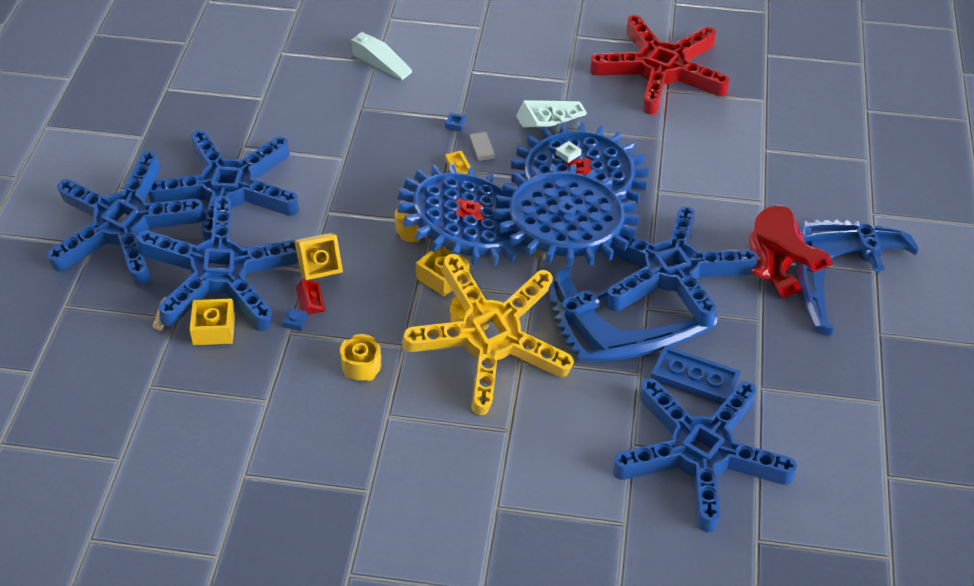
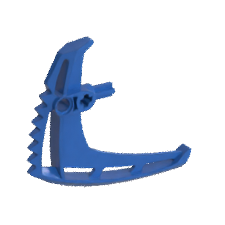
[796,220,919,336]
[549,267,717,362]

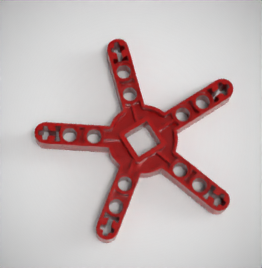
[590,15,730,115]

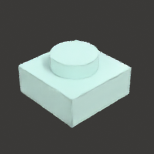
[556,141,581,163]

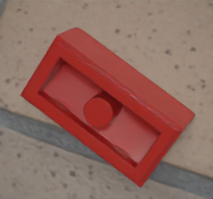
[296,279,325,315]

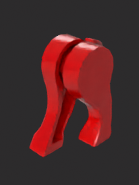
[749,205,834,299]

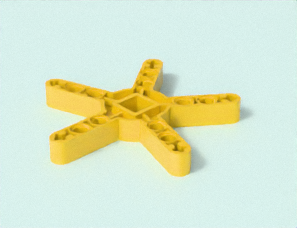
[402,254,574,416]

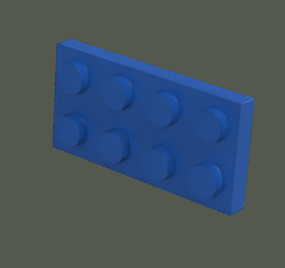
[651,346,741,403]

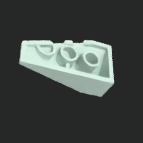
[351,32,412,80]
[516,101,587,128]

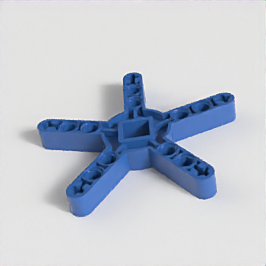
[148,130,299,241]
[47,151,206,285]
[137,196,298,331]
[607,207,757,327]
[613,379,797,532]

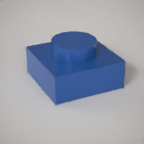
[445,113,466,132]
[282,308,308,331]

